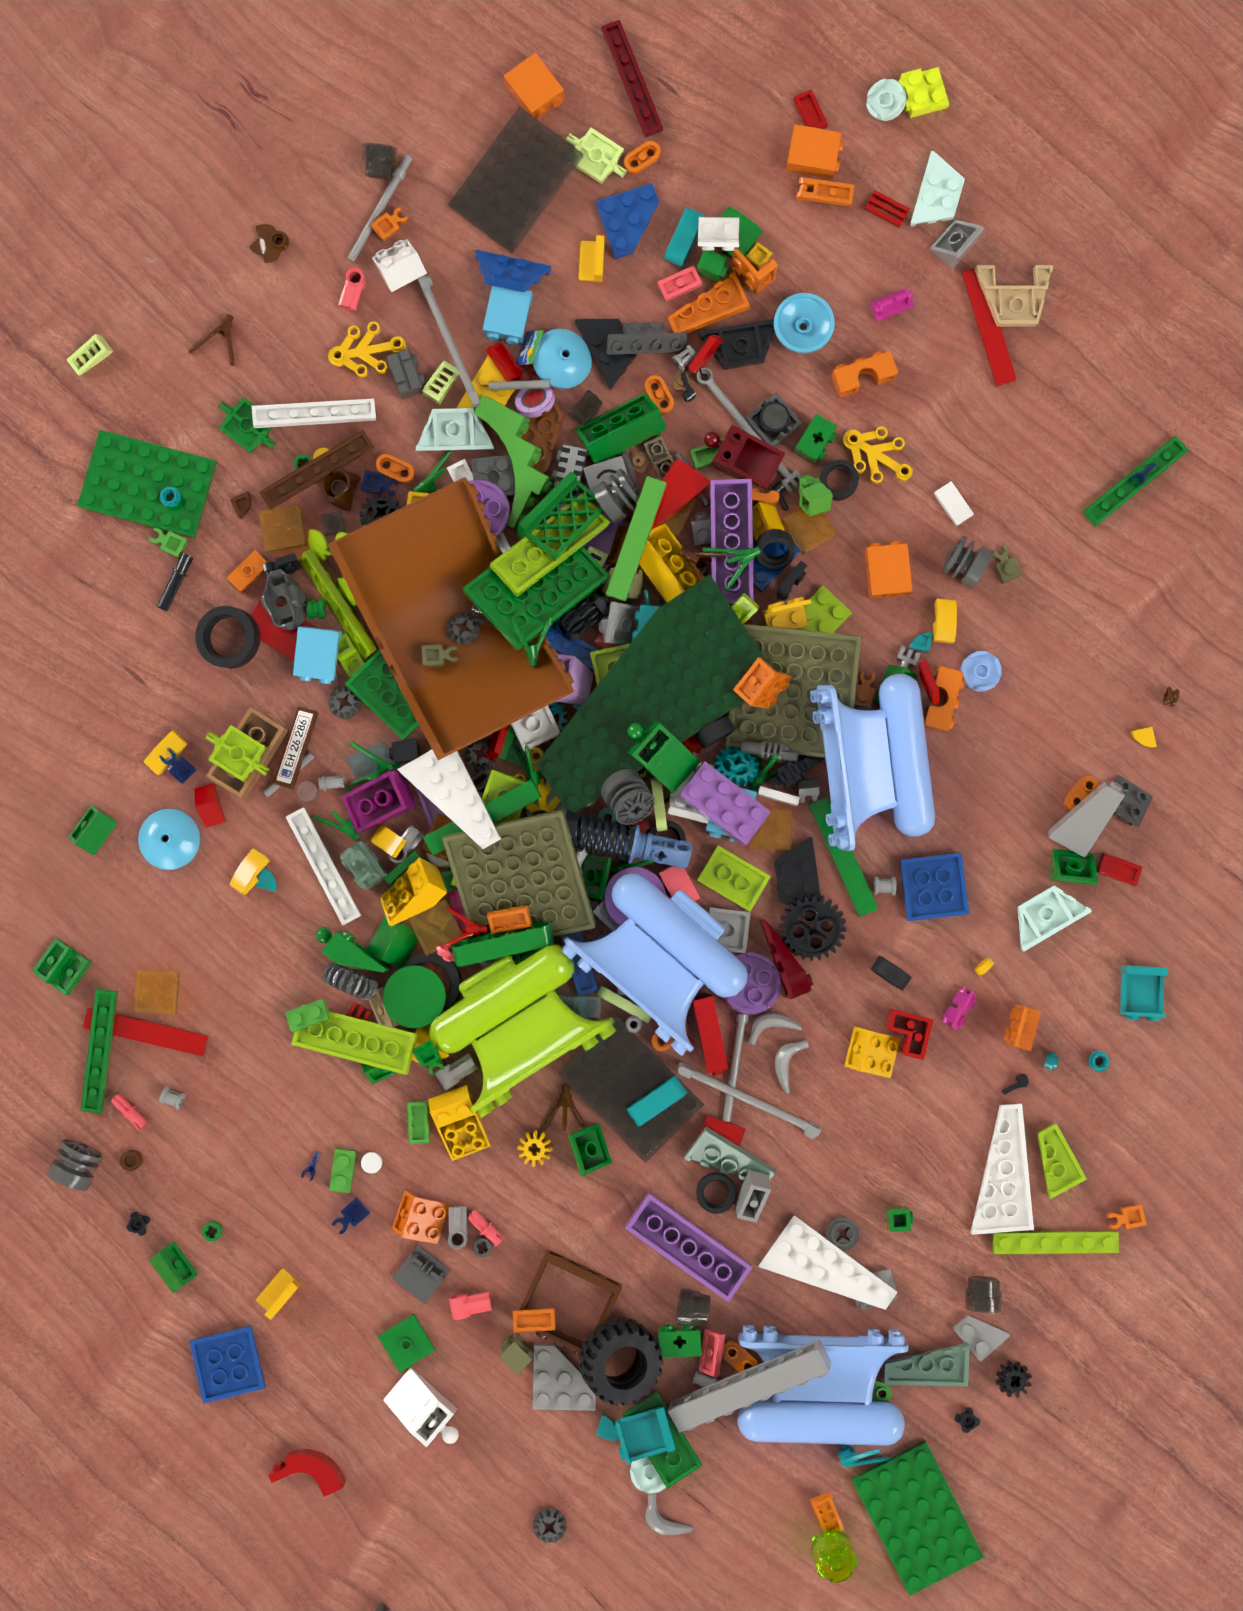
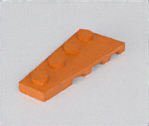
[668,271,750,334]

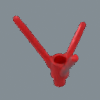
[440,907,488,949]

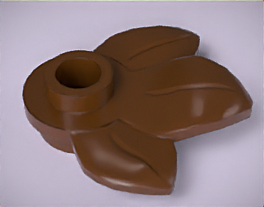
[250,224,289,263]

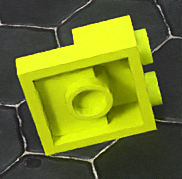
[898,67,949,118]

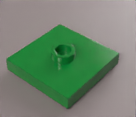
[378,1313,436,1373]

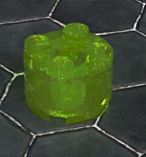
[811,1528,858,1583]

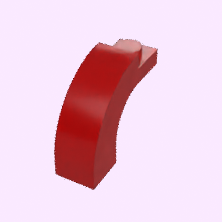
[268,1449,346,1497]

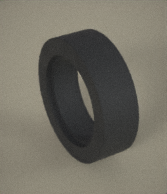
[195,606,260,669]
[403,952,462,1012]

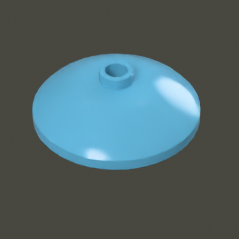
[774,293,835,353]
[533,329,592,389]
[138,809,200,870]

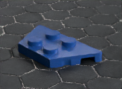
[475,250,551,292]

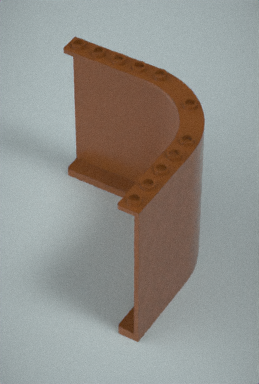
[327,477,574,760]

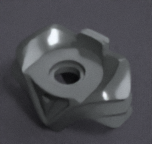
[261,569,308,630]

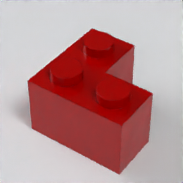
[885,1008,933,1060]

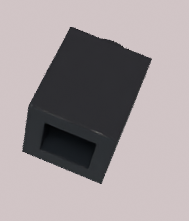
[389,739,420,764]

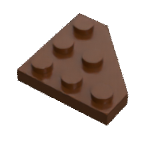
[521,401,563,473]

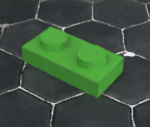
[285,999,331,1032]
[329,1148,357,1193]

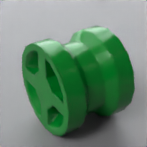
[307,599,326,619]

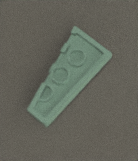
[683,1127,776,1180]
[883,1343,970,1386]

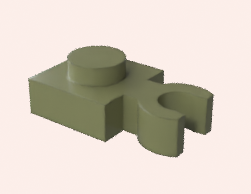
[993,545,1022,584]
[422,645,458,668]

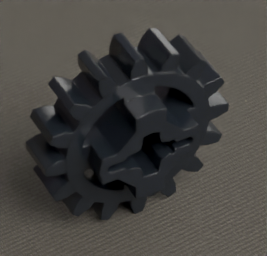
[359,493,402,526]
[769,758,812,789]

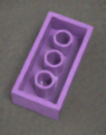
[677,762,771,846]

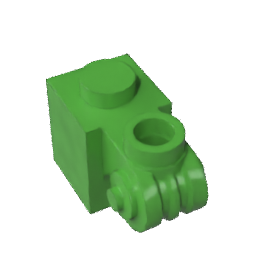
[798,475,833,517]

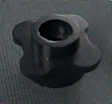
[126,1212,150,1236]
[955,1407,980,1433]

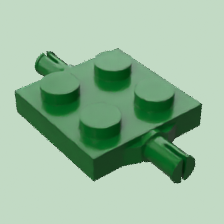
[218,397,277,454]

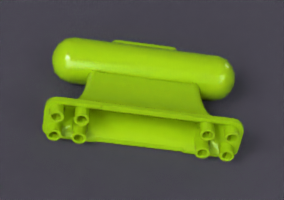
[429,944,616,1118]

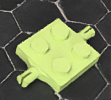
[566,128,627,184]

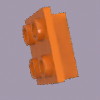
[731,248,778,294]
[733,657,792,709]
[1004,1004,1041,1051]
[392,1190,450,1244]

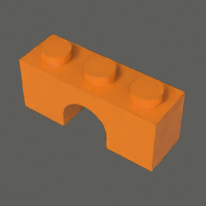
[831,351,898,398]
[924,666,965,733]

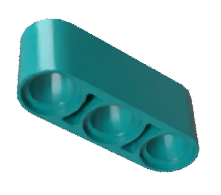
[664,207,706,268]
[626,1075,688,1127]

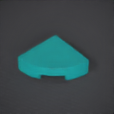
[908,632,933,653]
[256,868,277,892]
[596,1414,616,1442]

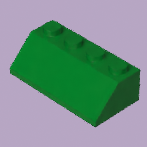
[575,392,667,464]

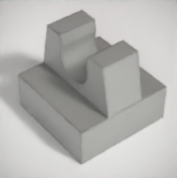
[796,778,820,803]

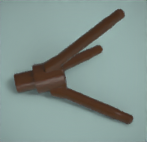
[188,314,234,366]
[678,547,728,581]
[541,1085,585,1132]

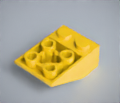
[380,857,447,926]
[428,1085,491,1161]

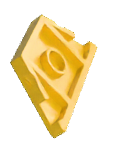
[457,355,515,423]

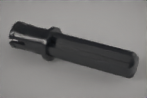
[157,553,194,611]

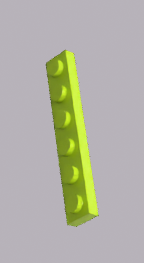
[299,549,377,661]
[992,1231,1119,1254]

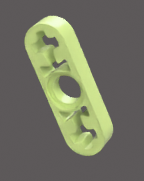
[651,777,667,831]
[596,985,652,1023]

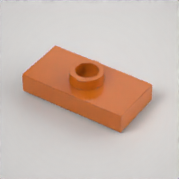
[227,550,267,593]
[487,905,533,934]
[512,1308,555,1333]
[810,1491,845,1538]

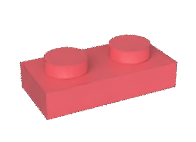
[657,265,702,302]
[698,1329,725,1377]

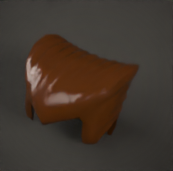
[322,468,360,510]

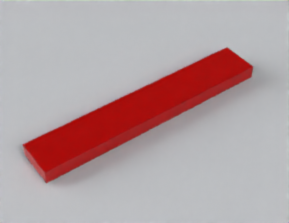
[962,268,1017,387]
[82,1007,209,1056]

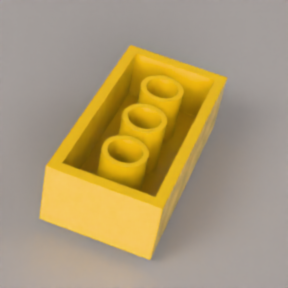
[639,523,705,602]

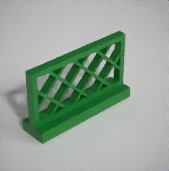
[517,471,604,561]

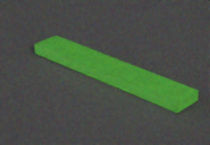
[606,476,667,601]

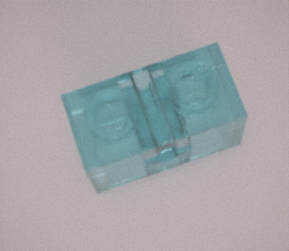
[559,996,601,1018]

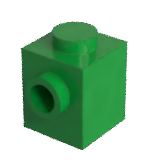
[697,250,729,283]
[885,1205,914,1232]

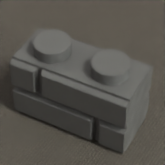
[387,349,426,399]

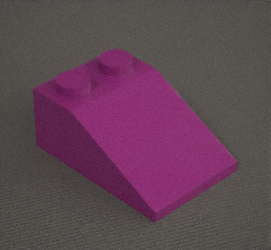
[341,770,417,834]

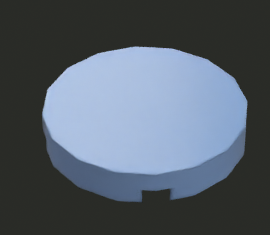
[960,651,1002,692]

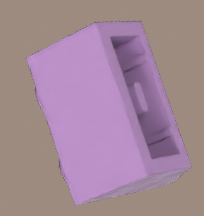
[557,654,594,705]

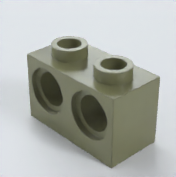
[499,1333,534,1375]

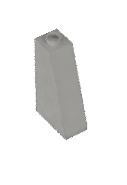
[1048,781,1125,857]

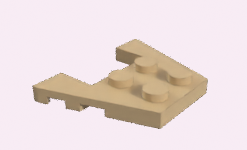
[975,265,1053,327]

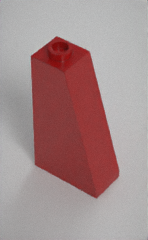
[651,458,710,530]
[692,995,728,1076]

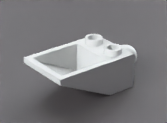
[384,1367,459,1447]

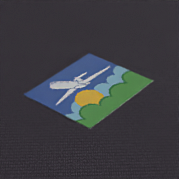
[516,330,544,365]

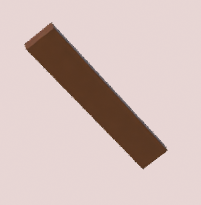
[259,430,374,510]

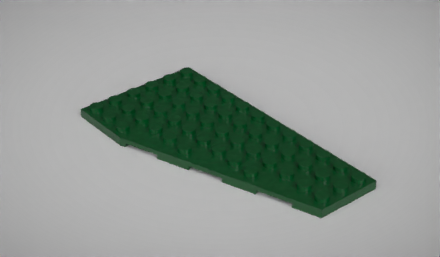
[536,575,768,813]

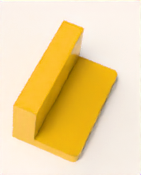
[579,235,605,282]
[753,502,785,547]
[256,1268,302,1320]

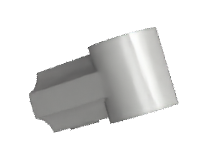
[388,825,425,864]
[434,1053,478,1091]
[448,1206,469,1249]

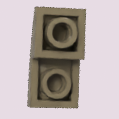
[642,435,674,481]

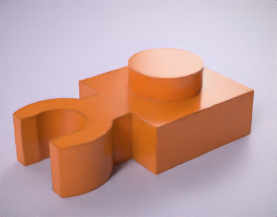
[371,207,408,242]
[855,671,875,708]
[1106,1203,1147,1229]

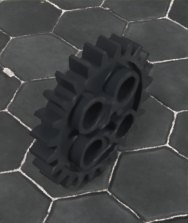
[779,894,847,961]

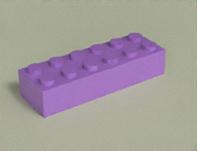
[710,479,754,606]
[625,1191,753,1302]

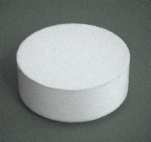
[361,1152,383,1174]

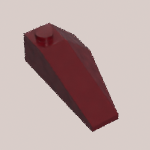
[760,919,813,1000]

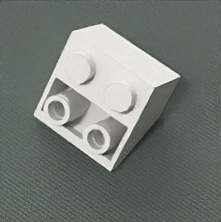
[372,239,427,292]

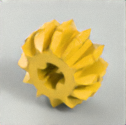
[517,1130,553,1167]

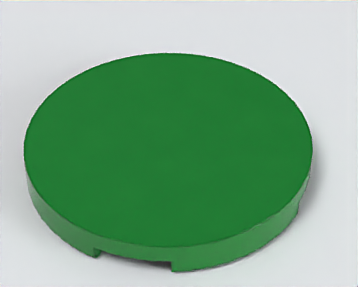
[383,965,446,1028]

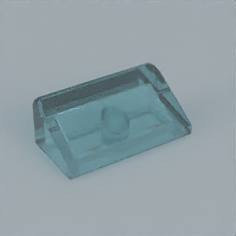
[346,742,393,778]

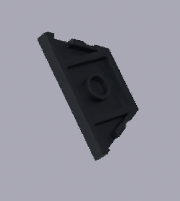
[575,319,637,390]
[699,319,774,370]
[774,837,821,914]

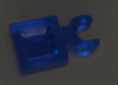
[360,470,398,496]
[159,747,197,784]
[332,1197,371,1234]

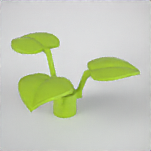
[308,529,357,612]

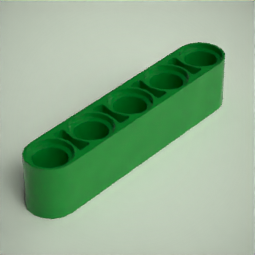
[451,921,555,966]

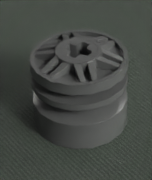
[592,468,641,524]
[941,535,994,590]
[601,769,655,825]
[47,1139,103,1191]

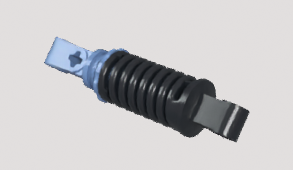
[532,810,693,868]

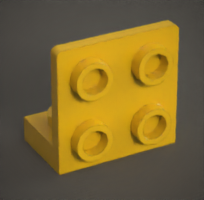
[762,597,812,629]
[844,1026,900,1078]

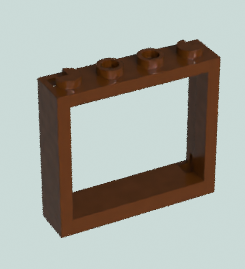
[519,1249,622,1356]

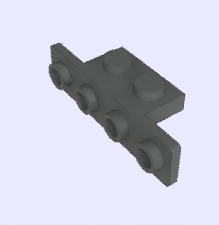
[606,321,687,354]

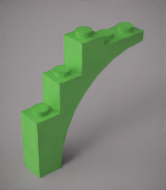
[474,395,553,529]

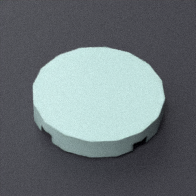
[866,79,906,121]
[630,1457,666,1494]

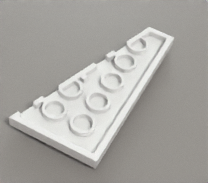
[397,750,501,849]
[970,1103,1034,1235]
[758,1215,898,1310]

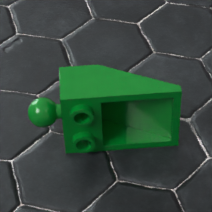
[627,721,700,793]
[315,927,391,973]

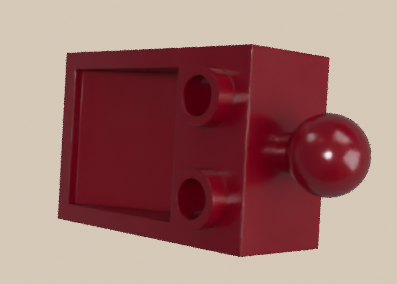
[704,425,785,490]

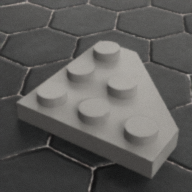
[533,1344,596,1411]

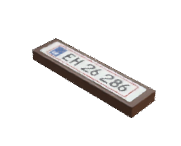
[273,706,319,790]

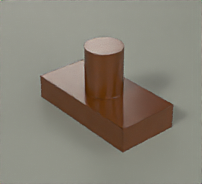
[606,525,630,566]

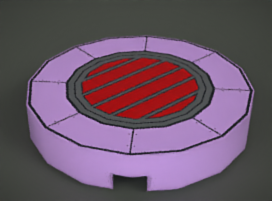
[515,387,555,418]

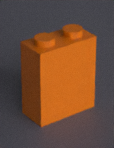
[503,52,565,121]
[786,124,844,179]
[864,541,913,599]

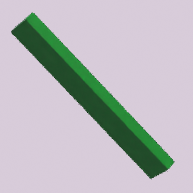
[1082,436,1189,528]
[423,779,542,855]
[808,797,878,917]
[80,988,118,1114]

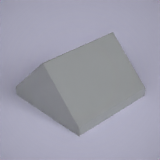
[930,219,984,269]

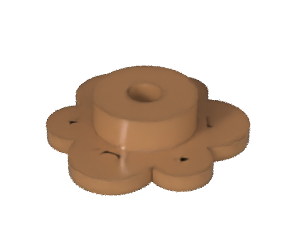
[671,369,694,392]
[629,451,650,474]

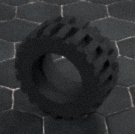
[579,1318,663,1406]

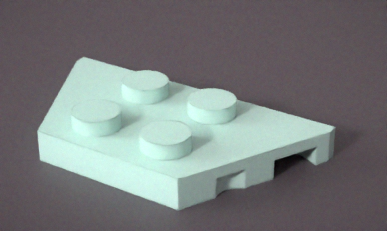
[910,151,965,227]
[416,408,494,451]
[1017,886,1092,952]

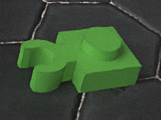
[149,528,188,558]

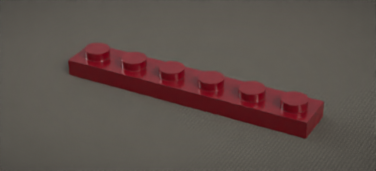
[601,20,663,138]

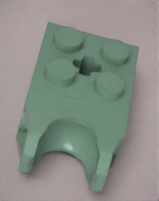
[339,841,389,890]

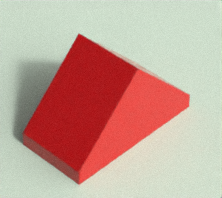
[194,783,226,828]

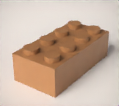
[206,707,289,800]

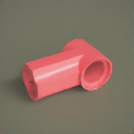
[338,268,367,312]
[449,1291,492,1320]

